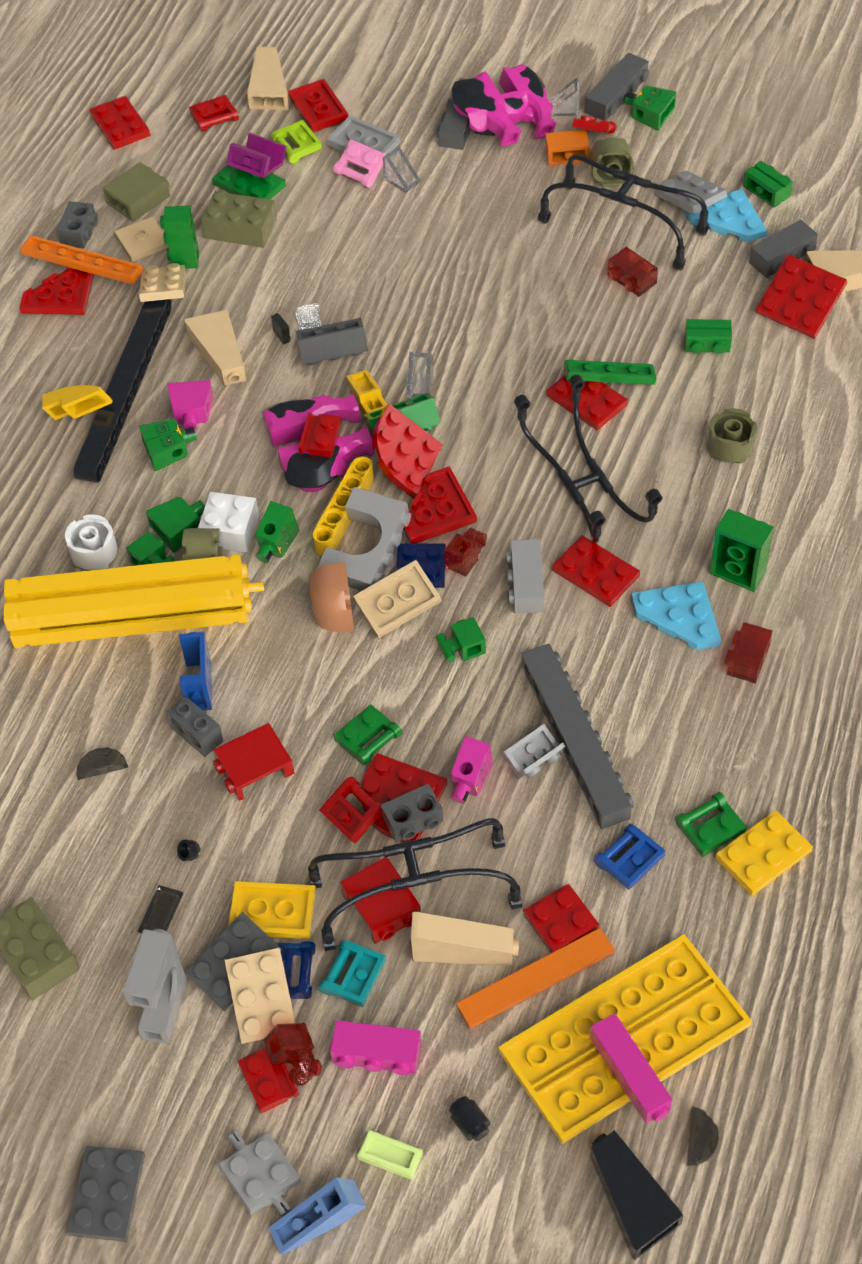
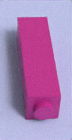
[590,1013,672,1124]

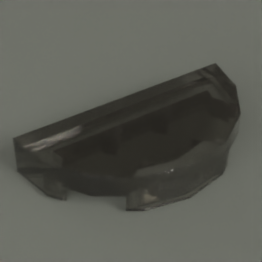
[76,747,129,780]
[686,1106,719,1166]

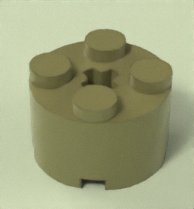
[589,137,634,187]
[708,408,757,464]
[182,528,223,561]

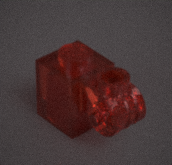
[444,527,487,577]
[263,1023,322,1086]

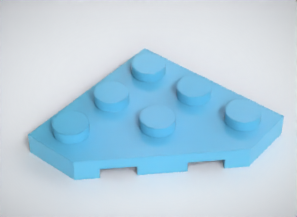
[683,189,767,242]
[631,581,722,650]

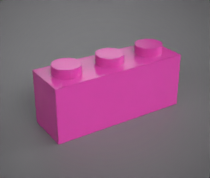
[330,1020,422,1075]

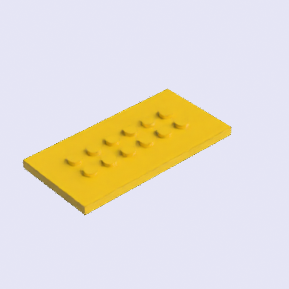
[498,934,752,1144]

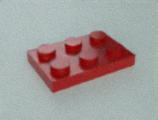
[288,79,349,132]
[89,95,151,150]
[546,375,628,431]
[552,535,640,607]

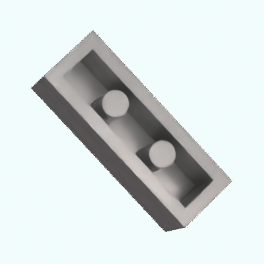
[506,539,544,613]

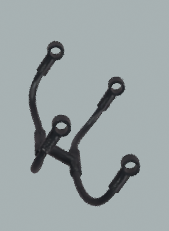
[538,154,709,271]
[514,374,663,543]
[308,818,522,952]

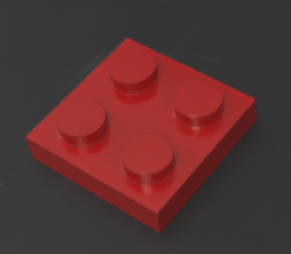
[523,883,599,953]

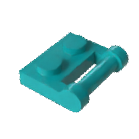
[318,940,386,1007]

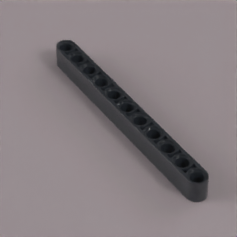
[74,299,172,483]

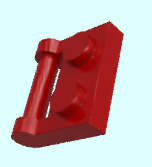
[189,95,239,132]
[572,115,617,133]
[319,776,382,844]

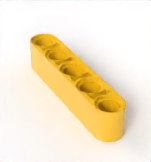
[312,456,374,557]

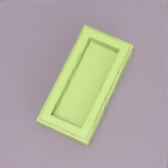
[357,1129,423,1180]

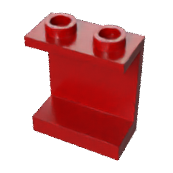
[213,723,295,801]
[340,857,421,944]

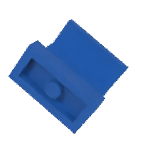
[179,632,213,711]

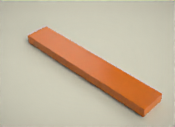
[20,235,143,285]
[456,928,615,1030]

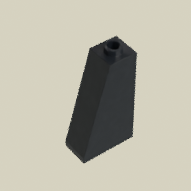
[591,1130,684,1260]

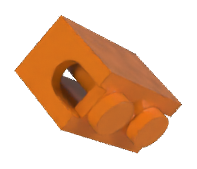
[545,129,590,166]

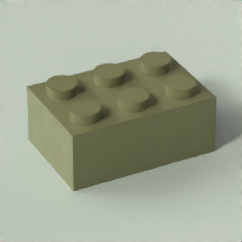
[201,191,277,248]
[0,897,79,1001]

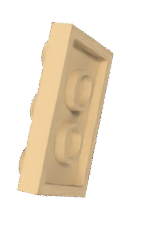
[139,263,186,302]
[353,560,442,638]
[225,948,297,1044]

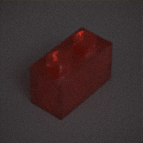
[607,247,658,297]
[724,622,773,684]

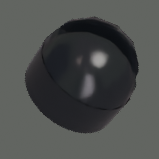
[177,840,201,861]

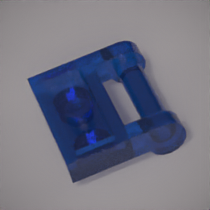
[276,941,316,999]

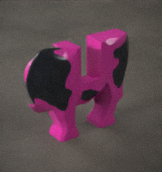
[451,64,556,147]
[262,394,374,492]

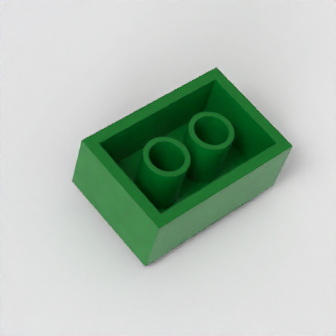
[710,509,774,592]

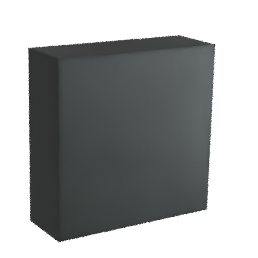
[271,313,291,345]

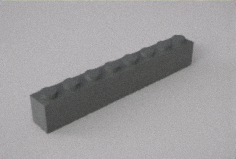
[521,643,634,829]

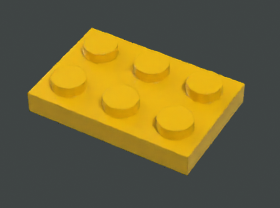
[715,810,813,896]
[228,881,316,939]

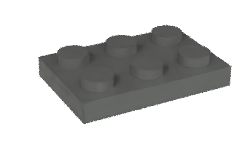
[184,912,282,1011]
[67,1146,145,1242]

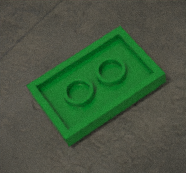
[212,165,286,200]

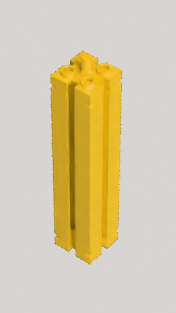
[3,554,265,648]

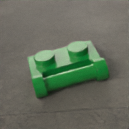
[334,704,403,765]
[675,792,747,857]

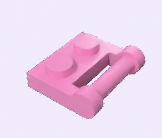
[333,139,387,188]

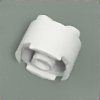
[65,515,118,570]

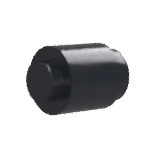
[449,1096,491,1141]

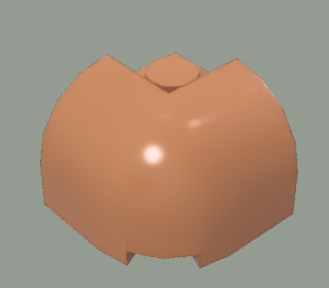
[308,562,354,632]

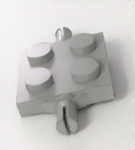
[219,1131,301,1217]

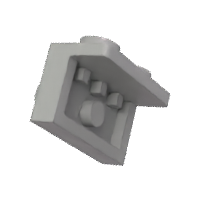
[501,724,566,779]

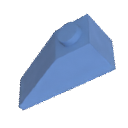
[268,1177,366,1254]

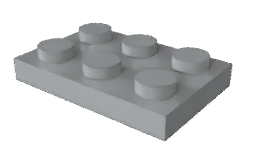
[327,116,400,156]
[654,171,727,214]

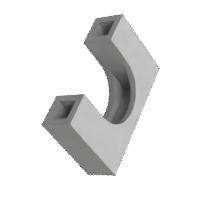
[317,487,411,591]
[123,929,188,1044]

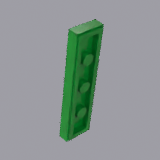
[564,360,657,385]

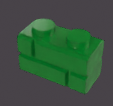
[743,161,793,208]
[685,319,732,354]

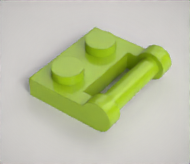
[271,120,322,164]

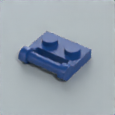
[593,824,665,890]

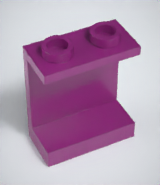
[226,132,287,178]

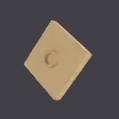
[114,216,168,262]

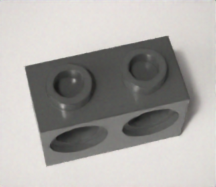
[56,201,98,248]
[166,696,223,757]
[381,784,444,843]

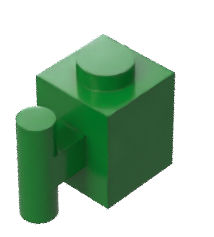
[126,531,175,566]
[435,617,486,662]

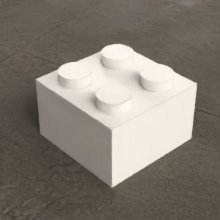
[198,492,259,552]

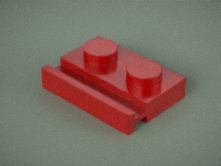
[298,413,342,457]
[238,1043,299,1114]

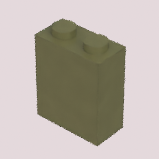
[102,162,170,222]

